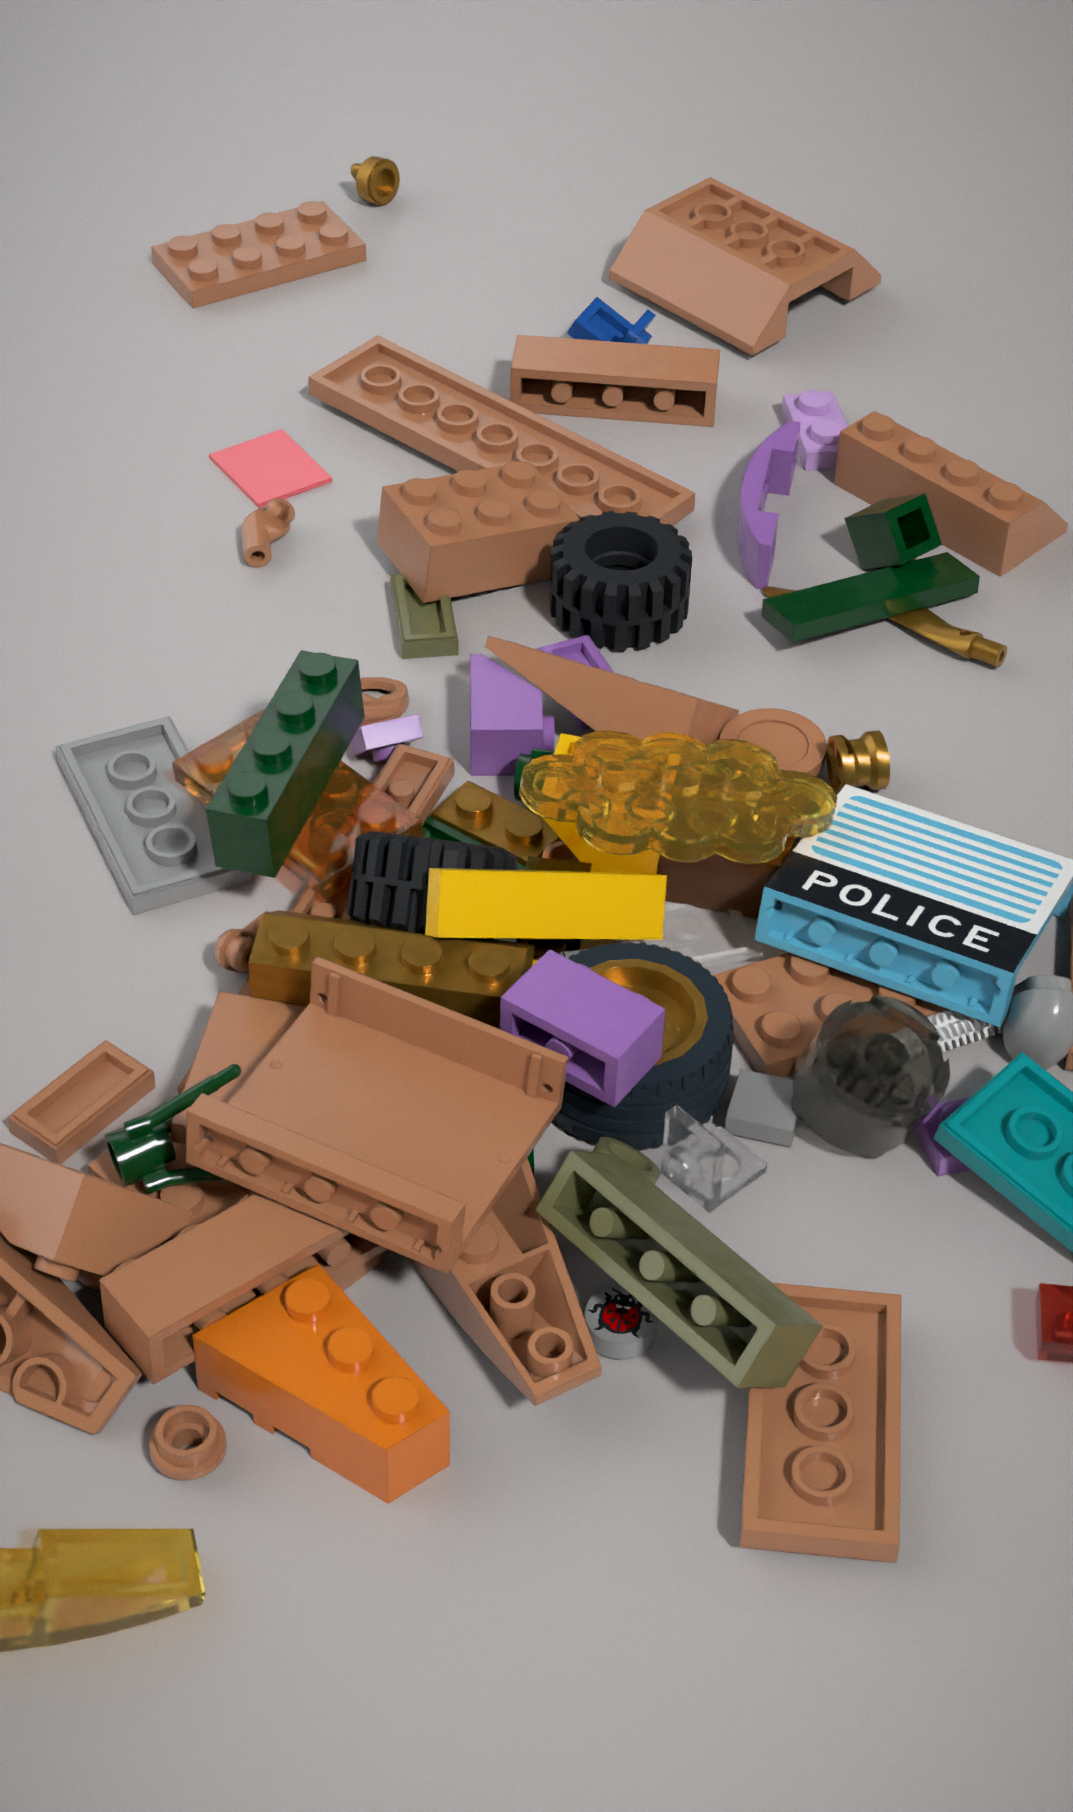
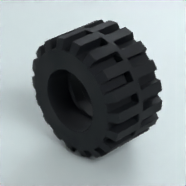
[549,511,692,651]
[347,831,518,940]

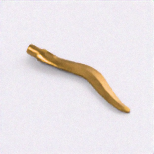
[762,586,1007,667]

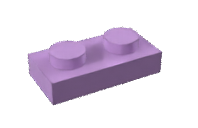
[781,390,848,471]

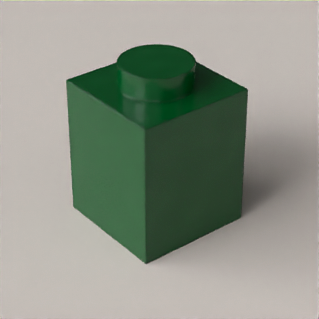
[844,493,942,570]

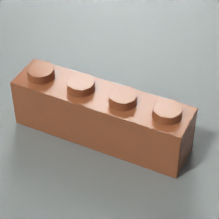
[510,335,720,427]
[99,1191,388,1385]

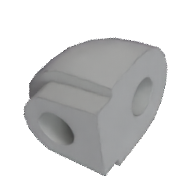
[1003,975,1073,1070]

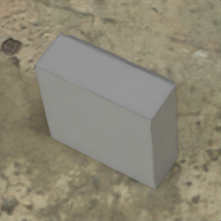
[724,1069,806,1147]

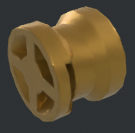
[826,730,890,795]

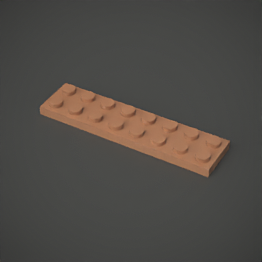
[308,335,695,526]

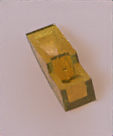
[0,1529,206,1652]

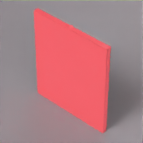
[209,429,332,508]

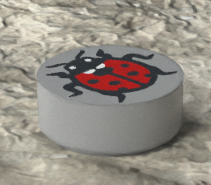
[584,1285,658,1360]

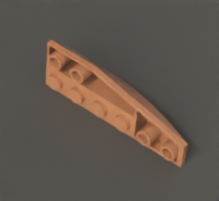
[409,1158,602,1406]

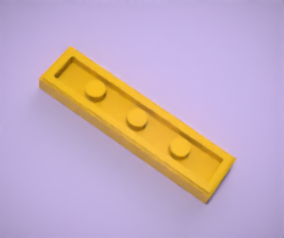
[425,868,667,940]

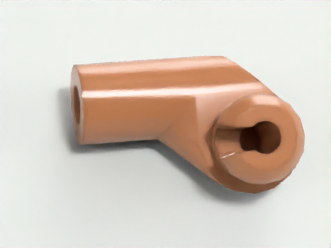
[241,498,295,568]
[214,911,268,972]

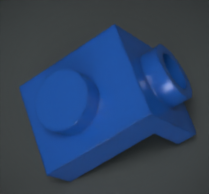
[567,297,656,344]

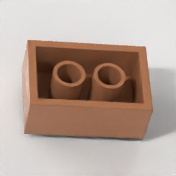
[376,461,580,603]

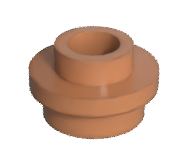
[149,1405,227,1480]

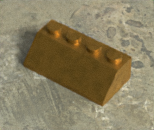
[248,910,535,1029]

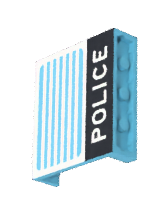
[754,784,1073,1027]

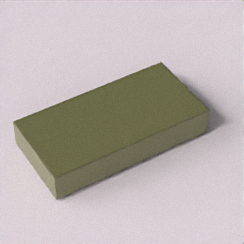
[391,574,458,659]

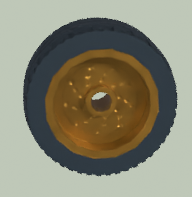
[549,942,734,1150]

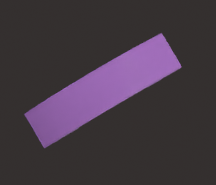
[737,421,801,590]

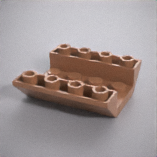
[609,177,881,356]

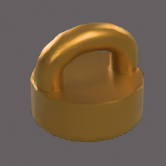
[350,156,400,206]

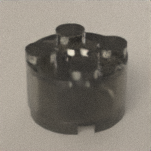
[791,996,951,1159]

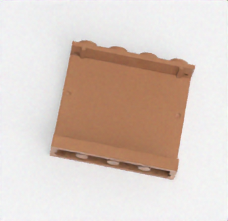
[186,957,569,1274]

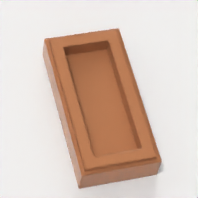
[7,1040,156,1164]

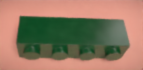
[206,650,365,878]

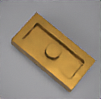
[431,780,562,866]

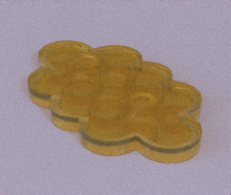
[519,730,837,864]

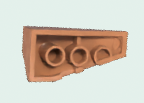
[485,636,739,773]
[0,1143,193,1282]
[0,1232,142,1435]

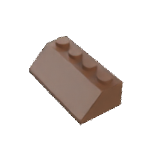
[834,411,1068,577]

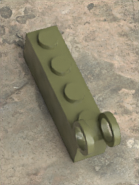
[535,1137,823,1388]

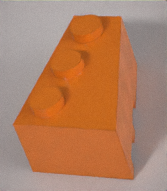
[192,1264,450,1504]

